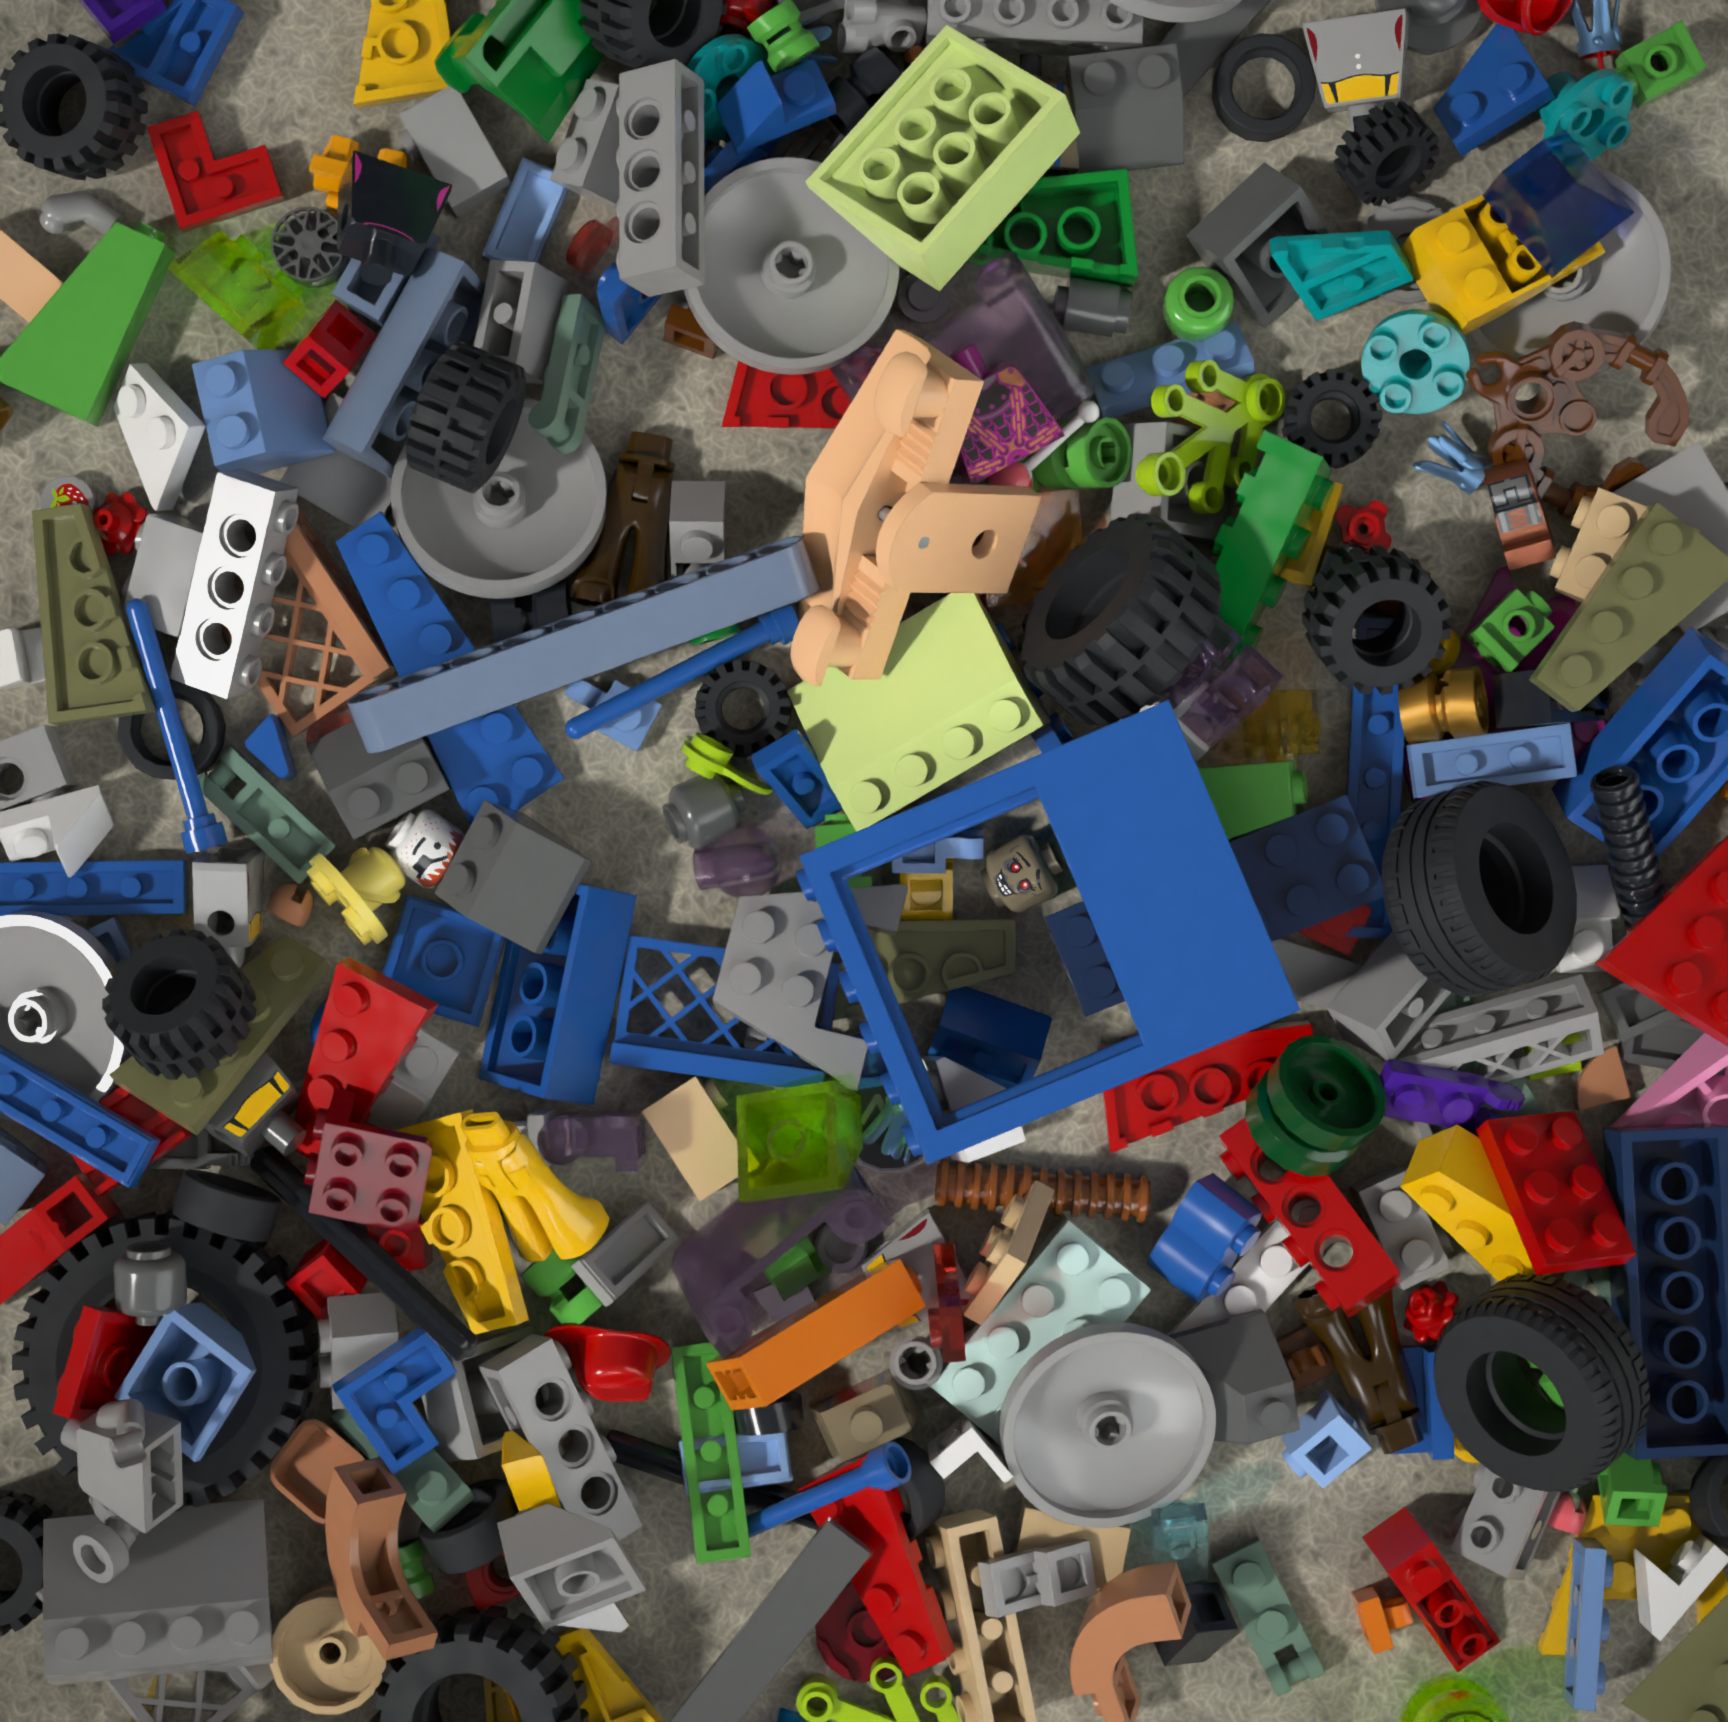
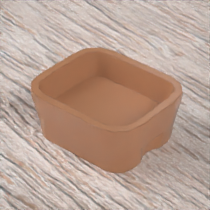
[270,1418,367,1524]

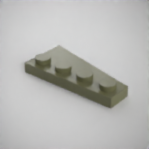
[1529,502,1728,712]
[32,503,156,725]
[817,919,1016,1025]
[109,934,331,1135]
[1621,1594,1728,1722]

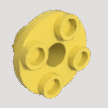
[306,847,405,946]

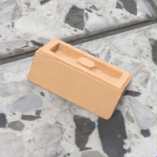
[0,229,64,323]

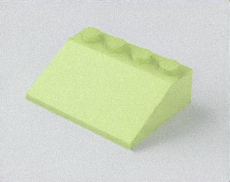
[805,25,1080,291]
[787,593,1051,832]

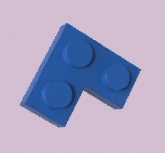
[332,1327,457,1475]

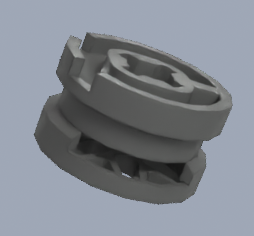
[271,207,351,288]

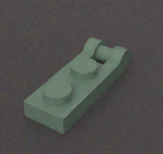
[528,294,605,454]
[198,744,339,885]
[1210,1537,1325,1697]

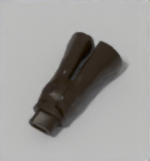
[568,431,675,608]
[1292,1285,1424,1454]

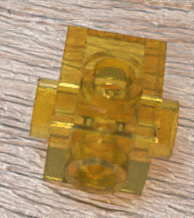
[1241,690,1321,766]

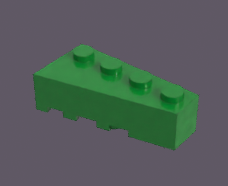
[965,169,1138,288]
[1201,430,1335,664]

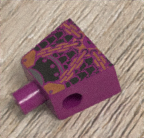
[948,343,1065,485]

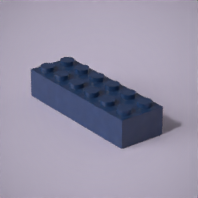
[1045,795,1384,1017]
[1603,1123,1728,1460]

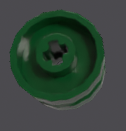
[1245,1036,1386,1176]

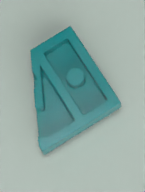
[1269,230,1414,322]

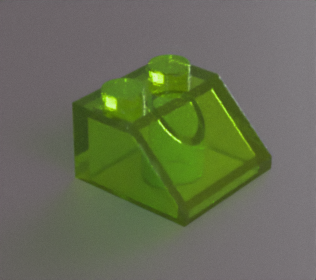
[167,230,309,350]
[736,1080,863,1203]

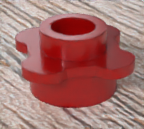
[1335,500,1392,550]

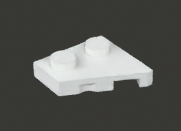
[113,363,206,511]

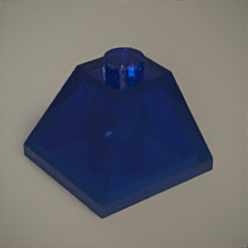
[1482,130,1634,278]

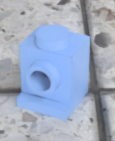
[1281,1389,1372,1488]

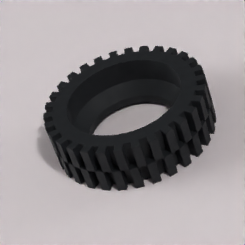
[12,1210,319,1511]

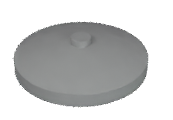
[684,157,900,375]
[1470,163,1673,376]
[391,397,607,599]
[0,911,131,1124]
[999,1322,1216,1528]

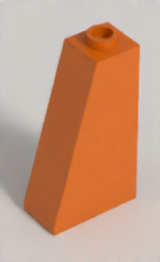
[706,1259,926,1411]

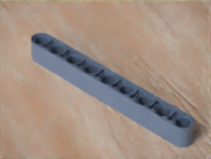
[347,536,820,753]

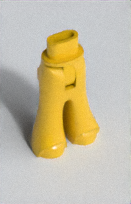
[460,1112,610,1262]

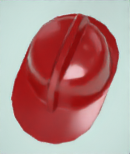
[544,1324,671,1402]

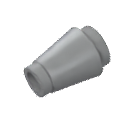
[889,1336,943,1390]

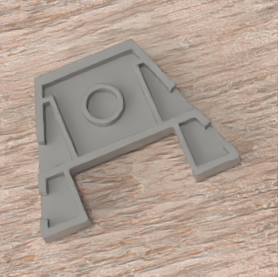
[713,884,908,1091]

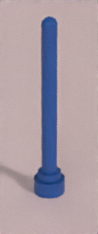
[126,598,228,854]
[565,604,799,739]
[746,1441,911,1538]

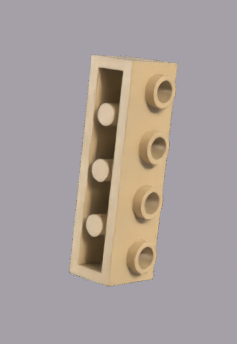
[925,1508,1037,1722]

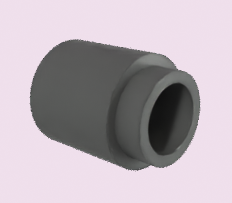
[1052,276,1132,337]

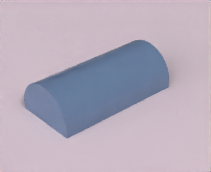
[323,248,485,479]

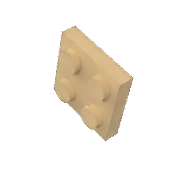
[963,1180,1055,1325]

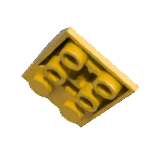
[1400,159,1605,335]

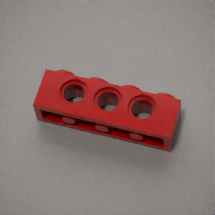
[1219,1117,1402,1319]

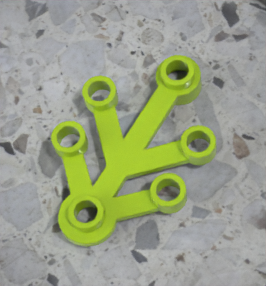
[1135,360,1286,514]
[796,1656,961,1722]

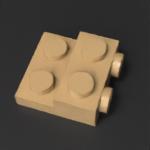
[1549,487,1700,602]

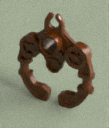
[1466,321,1689,519]

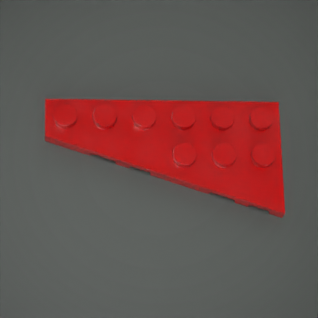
[1594,835,1728,1047]

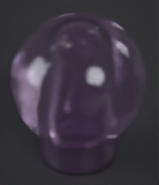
[693,826,782,898]

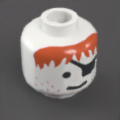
[385,809,465,888]

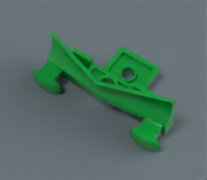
[434,0,605,142]

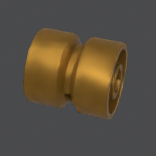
[1398,666,1489,744]

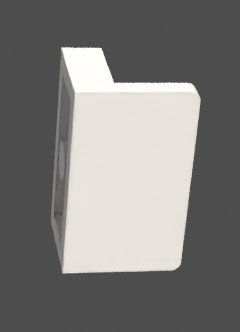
[927,1414,1014,1483]

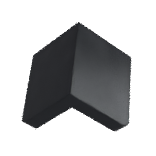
[1154,1582,1238,1666]

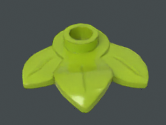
[680,732,773,795]

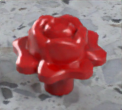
[93,492,149,555]
[1403,1281,1459,1343]

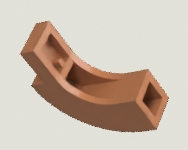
[325,1457,438,1661]
[1070,1561,1192,1722]

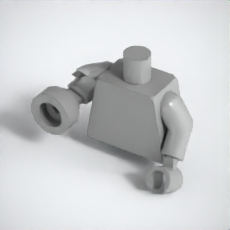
[61,1398,183,1583]

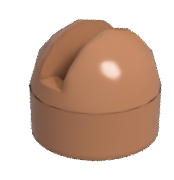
[266,882,314,927]

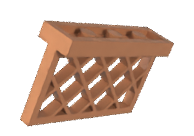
[222,502,396,737]

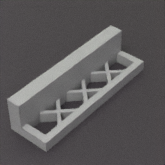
[1381,974,1604,1083]

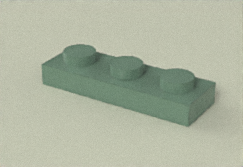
[331,1408,476,1534]

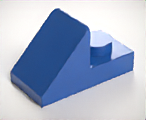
[716,59,837,154]
[751,729,842,829]

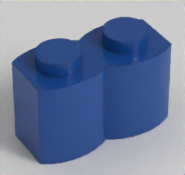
[1147,1173,1262,1303]

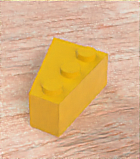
[1400,1125,1550,1282]

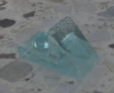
[1147,1498,1208,1582]

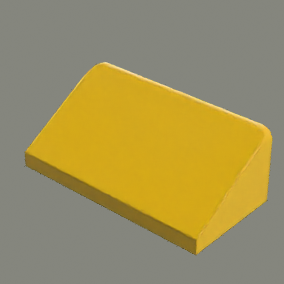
[502,1430,562,1512]

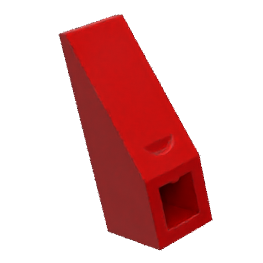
[0,1173,122,1306]
[1362,1507,1501,1672]

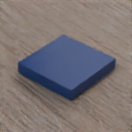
[383,894,506,1027]

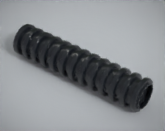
[1590,766,1666,931]

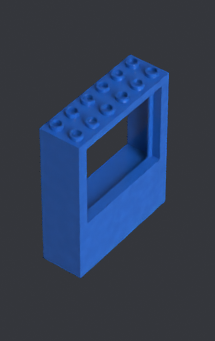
[796,700,1300,1165]

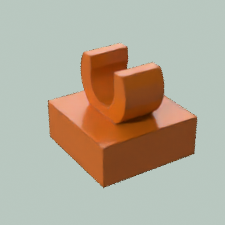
[1351,1586,1414,1654]

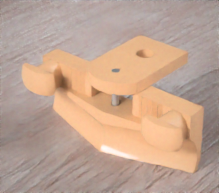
[790,329,1042,686]

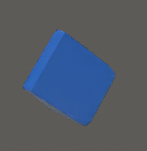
[244,713,297,780]

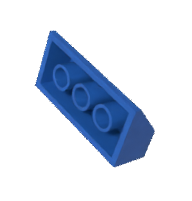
[1551,627,1728,857]
[478,883,637,1105]

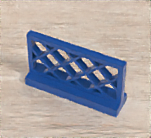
[609,935,841,1093]

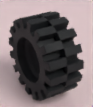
[1334,101,1439,206]
[1281,369,1382,469]
[694,659,791,757]

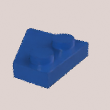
[108,0,244,107]
[1433,23,1555,157]

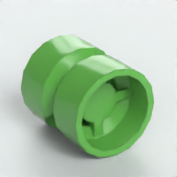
[1030,417,1132,490]
[520,1248,603,1325]

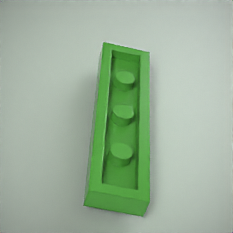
[670,1341,751,1565]

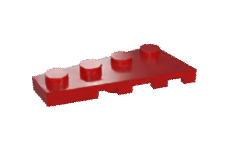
[721,352,879,429]
[294,957,439,1158]
[1097,1020,1313,1153]
[797,1452,955,1676]

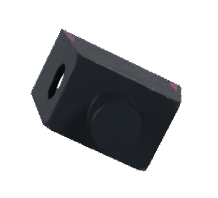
[337,150,452,286]

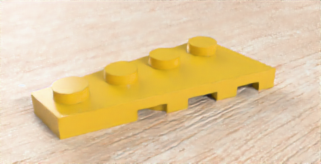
[394,1109,529,1334]

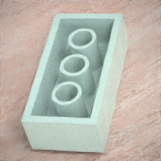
[930,1214,1151,1444]

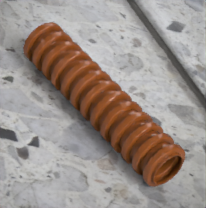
[935,1159,1151,1223]

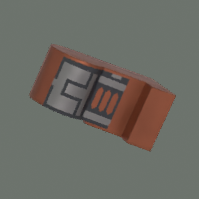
[1484,458,1557,571]

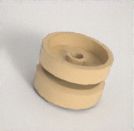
[269,1581,392,1715]

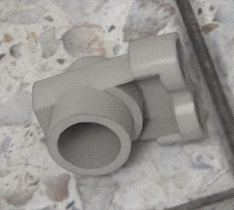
[836,0,927,53]

